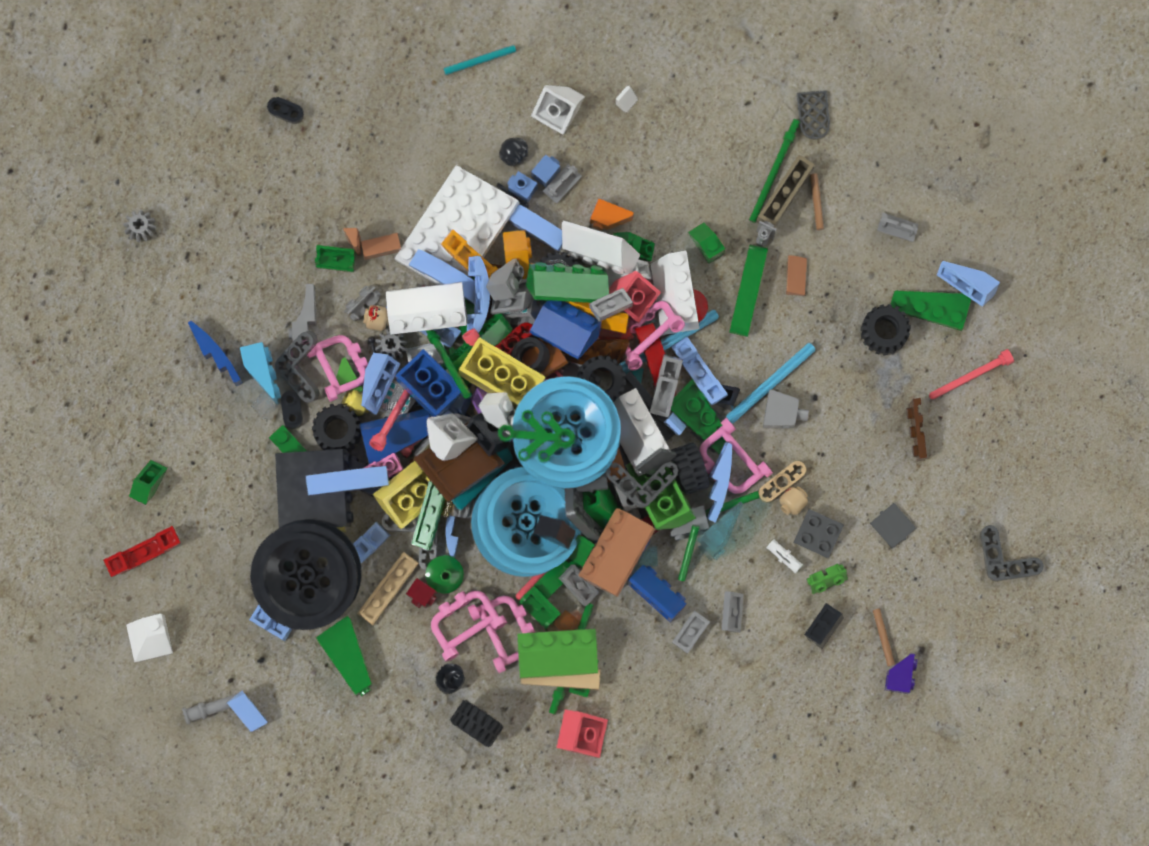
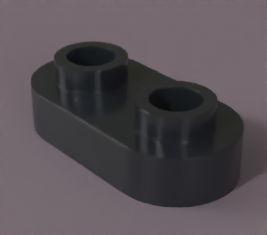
[267,97,304,124]
[281,391,303,429]

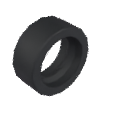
[511,337,550,373]

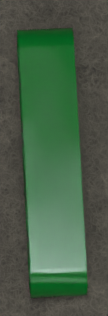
[729,244,768,337]
[440,313,513,379]

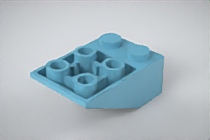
[240,342,281,405]

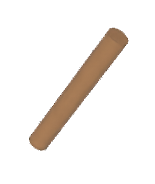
[810,173,824,230]
[872,608,895,667]

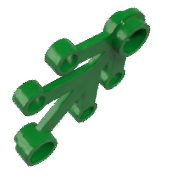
[498,410,575,463]

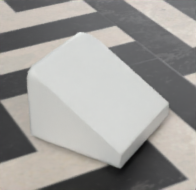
[616,86,638,112]

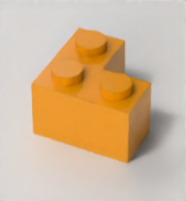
[503,230,533,279]

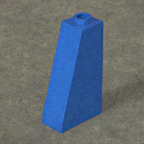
[360,409,432,464]

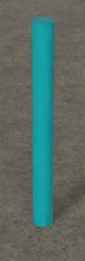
[443,45,516,75]

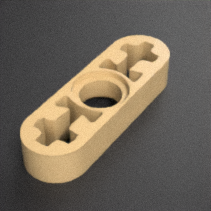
[758,461,806,503]

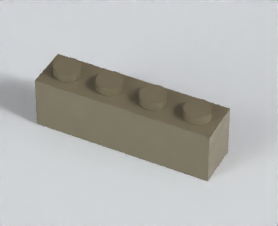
[757,155,815,228]

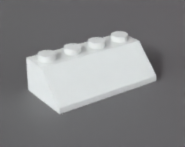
[562,220,640,275]
[650,251,700,335]
[386,282,467,335]
[614,388,669,477]

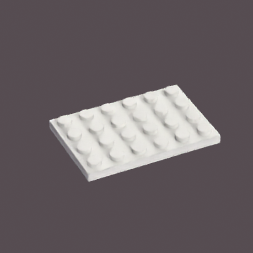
[394,165,519,285]

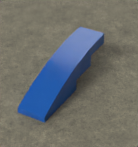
[188,321,243,386]

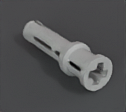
[182,693,238,725]

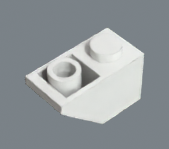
[479,392,515,435]

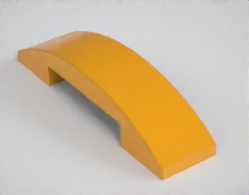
[441,229,498,278]

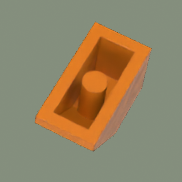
[590,199,634,231]

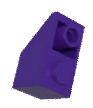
[884,654,917,694]

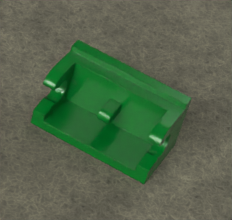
[315,245,356,272]
[519,586,561,630]

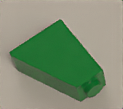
[583,487,623,529]

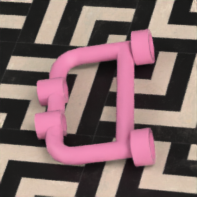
[620,301,685,370]
[303,335,368,402]
[699,418,773,494]
[431,591,508,662]
[467,595,535,674]

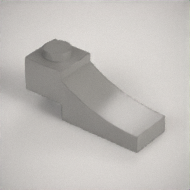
[289,284,317,344]
[650,355,683,418]

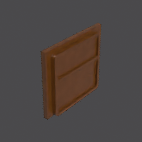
[413,422,505,503]

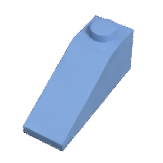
[937,261,1000,307]
[361,353,400,415]

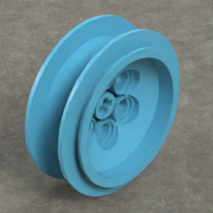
[512,377,621,488]
[471,467,581,577]

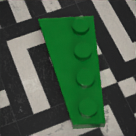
[890,290,971,331]
[670,379,726,455]

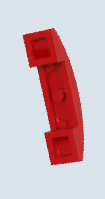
[635,323,676,396]
[103,526,181,577]

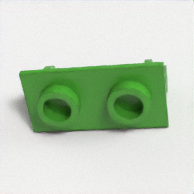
[806,564,848,594]

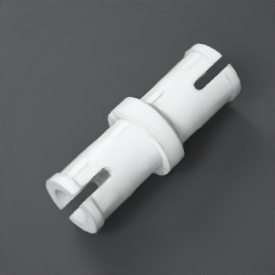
[766,539,803,573]

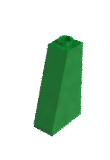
[316,615,373,697]

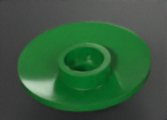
[425,555,464,594]

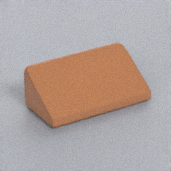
[343,228,361,255]
[361,233,401,260]
[786,255,807,296]

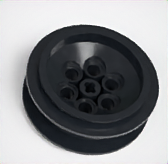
[250,519,362,630]

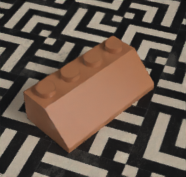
[578,508,655,597]

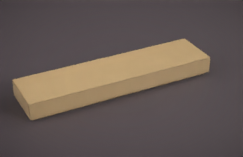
[357,552,419,625]
[521,669,601,690]

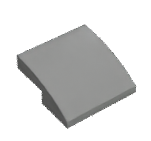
[490,279,532,315]

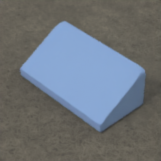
[227,690,267,732]

